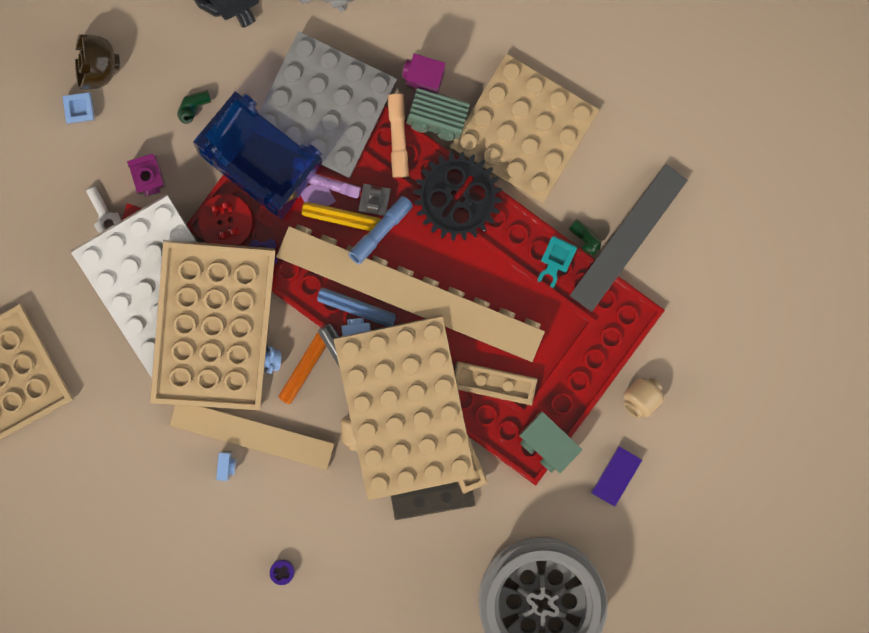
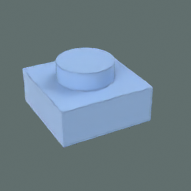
[62,92,95,124]
[342,318,371,336]
[216,451,236,481]

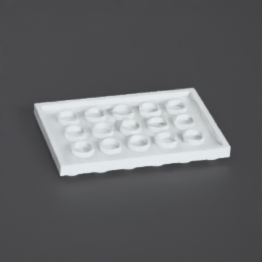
[71,194,197,378]

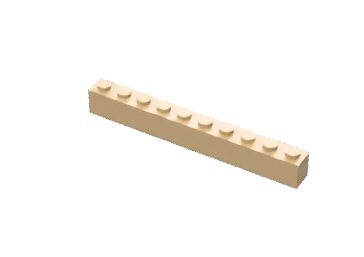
[277,224,545,362]

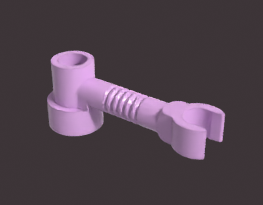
[290,156,362,198]

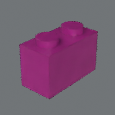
[402,53,446,93]

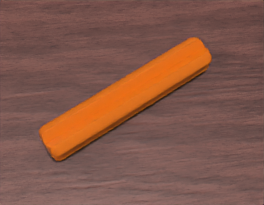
[278,332,326,404]

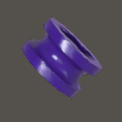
[270,559,295,585]

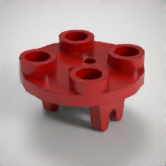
[198,194,253,246]

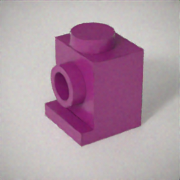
[127,153,166,197]

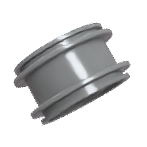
[478,537,608,633]

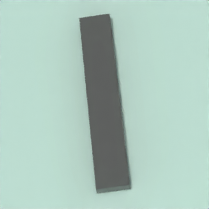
[569,164,688,312]

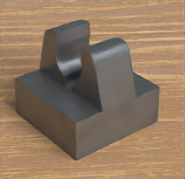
[359,184,391,216]

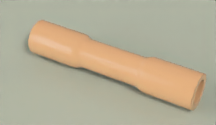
[388,94,409,178]

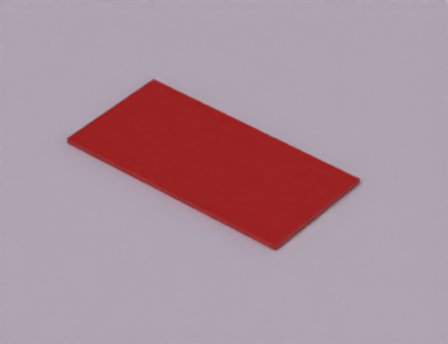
[186,105,665,486]

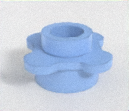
[264,346,281,374]

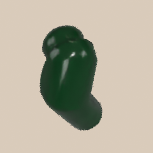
[177,89,212,124]
[568,219,601,255]

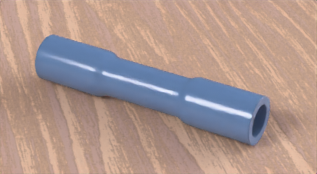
[348,196,413,264]

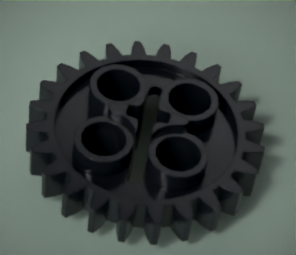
[413,152,502,241]

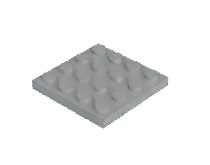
[251,31,397,178]

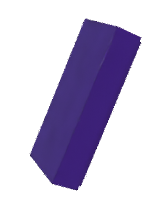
[591,446,642,507]

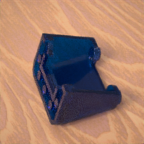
[193,91,323,219]

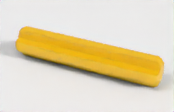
[302,202,381,231]

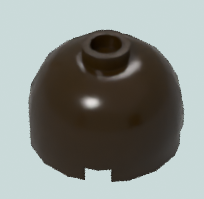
[75,34,120,89]

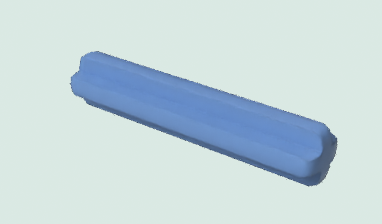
[317,288,396,327]

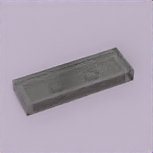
[391,482,476,520]

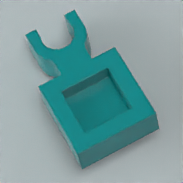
[537,235,578,288]

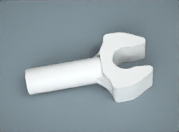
[86,186,122,233]

